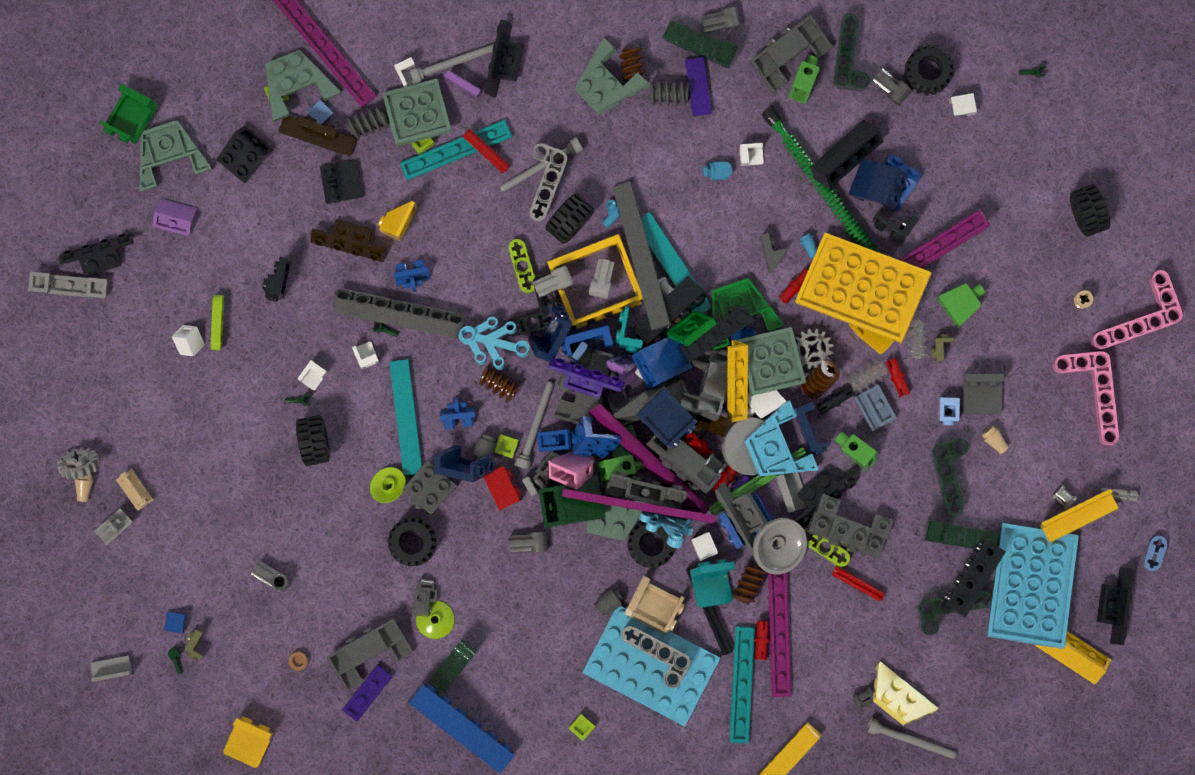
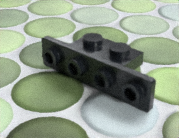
[484,20,525,98]
[59,233,134,276]
[794,470,858,527]
[1097,567,1134,645]

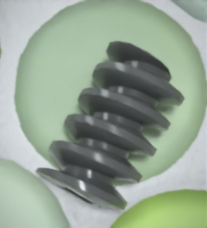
[650,81,688,107]
[346,106,389,139]

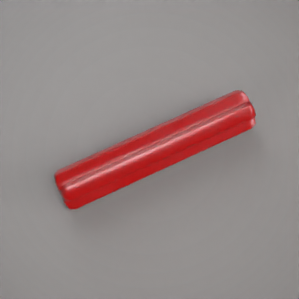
[463,129,510,173]
[832,566,885,601]

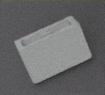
[775,473,807,514]
[90,655,133,682]

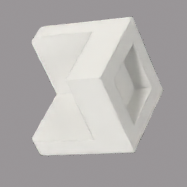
[394,57,415,87]
[949,93,977,116]
[739,143,764,166]
[172,325,205,356]
[352,341,379,369]
[298,360,328,390]
[691,532,718,561]

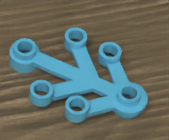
[459,317,531,370]
[639,511,694,548]

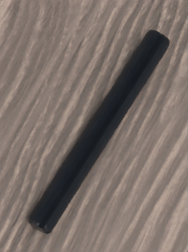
[686,565,733,655]

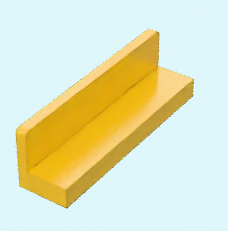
[727,340,748,422]
[1040,489,1119,543]
[1033,631,1111,684]

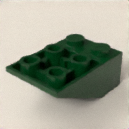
[539,480,606,528]

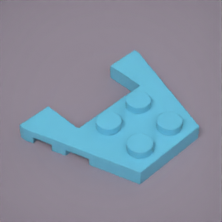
[744,401,819,476]

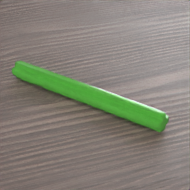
[709,447,807,516]

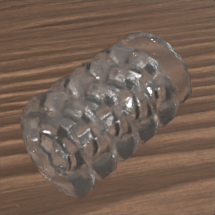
[905,320,930,360]
[846,358,889,395]

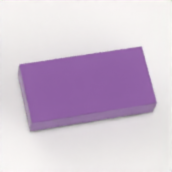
[444,71,481,99]

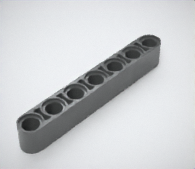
[333,289,464,338]

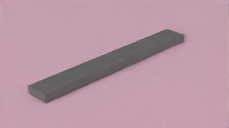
[612,182,671,331]

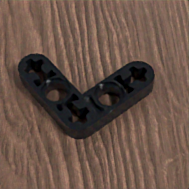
[504,273,555,336]

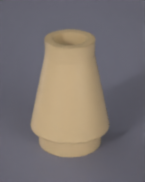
[981,425,1009,454]
[75,474,94,502]

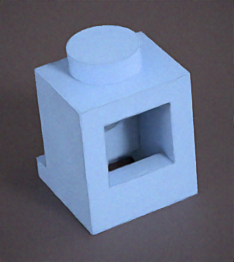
[938,397,960,426]

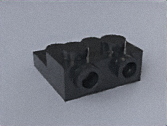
[262,257,291,302]

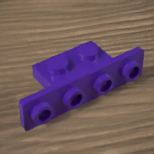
[548,358,625,399]

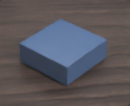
[307,100,333,125]
[570,341,588,363]

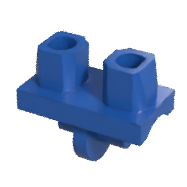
[393,260,430,292]
[440,397,475,430]

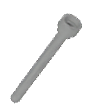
[409,44,494,84]
[500,137,583,192]
[514,381,554,470]
[867,718,957,759]

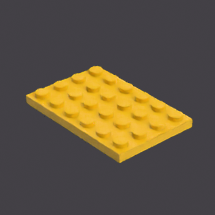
[795,233,932,344]

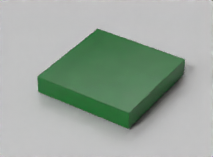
[666,310,717,347]

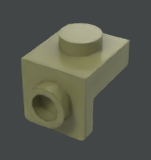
[931,334,955,363]
[184,629,205,661]

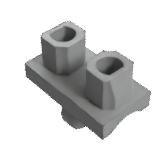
[94,508,133,546]

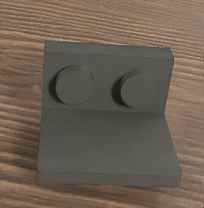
[963,374,1004,414]
[403,461,457,514]

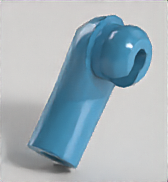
[601,200,620,229]

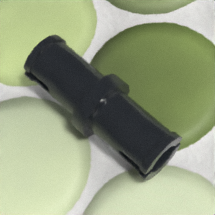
[816,385,855,415]

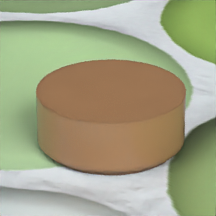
[289,651,308,671]

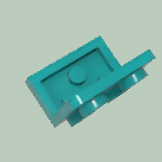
[616,307,644,354]
[690,559,735,608]

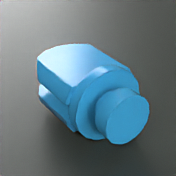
[702,161,732,180]

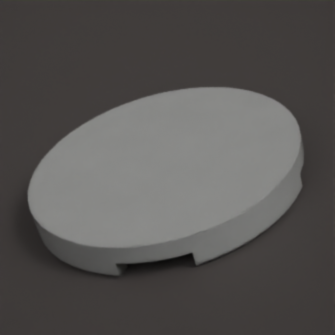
[722,417,764,475]

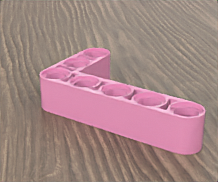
[1091,270,1183,350]
[1052,351,1119,446]

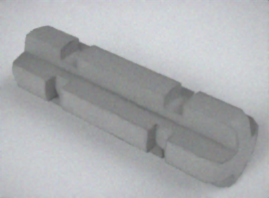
[1100,488,1138,501]

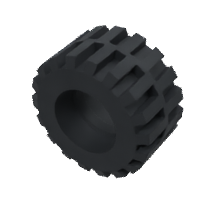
[904,45,954,96]
[1070,184,1110,237]
[545,193,594,244]
[296,415,330,466]
[387,518,437,567]
[627,519,675,568]

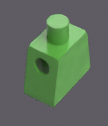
[788,55,819,104]
[937,283,986,328]
[835,432,879,472]
[598,455,645,482]

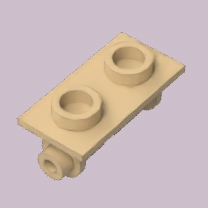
[116,469,153,511]

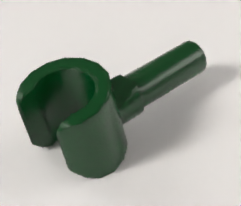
[1019,65,1046,78]
[371,321,398,337]
[285,394,312,406]
[168,646,182,675]

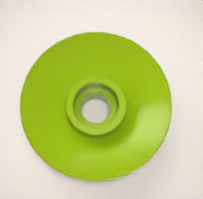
[370,467,406,503]
[416,601,455,639]

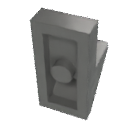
[760,233,788,274]

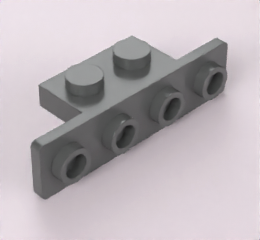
[715,482,768,555]

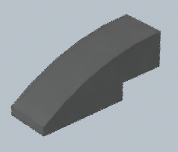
[614,386,669,421]

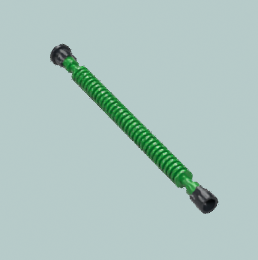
[761,106,882,254]

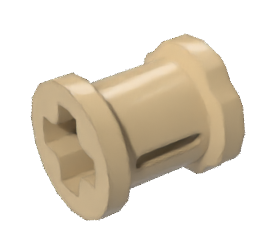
[1074,290,1093,309]

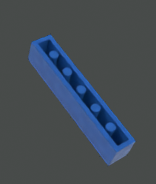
[408,683,515,774]

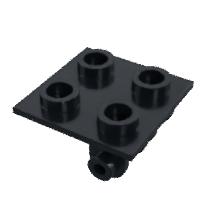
[320,160,364,204]

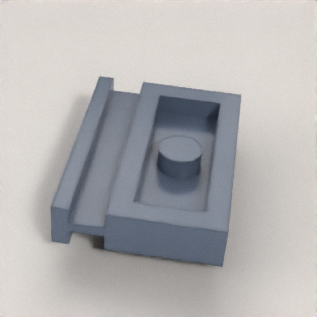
[854,384,897,431]

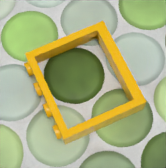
[547,234,643,329]

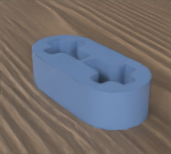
[1143,536,1167,571]

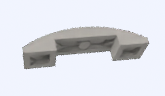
[28,272,107,299]

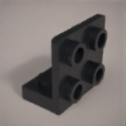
[217,126,273,183]
[872,214,919,243]

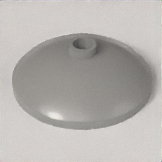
[753,518,807,574]

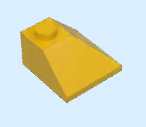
[378,201,417,241]

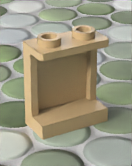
[624,576,685,635]

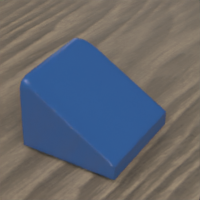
[164,612,186,634]

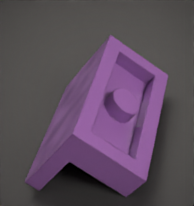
[152,199,197,236]
[606,353,639,386]

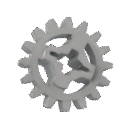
[795,329,834,370]
[57,447,100,480]

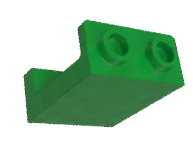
[99,84,158,144]

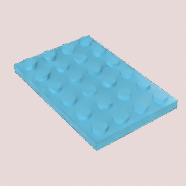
[987,523,1079,649]
[582,606,720,726]

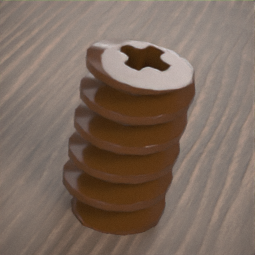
[619,47,648,82]
[801,359,840,398]
[479,363,522,403]
[731,563,768,605]

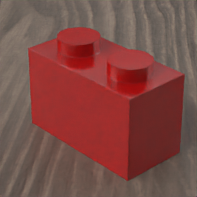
[483,466,522,511]

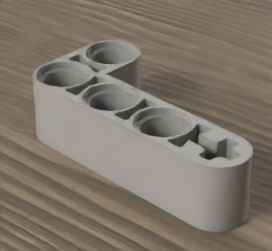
[529,143,567,221]
[621,626,690,688]

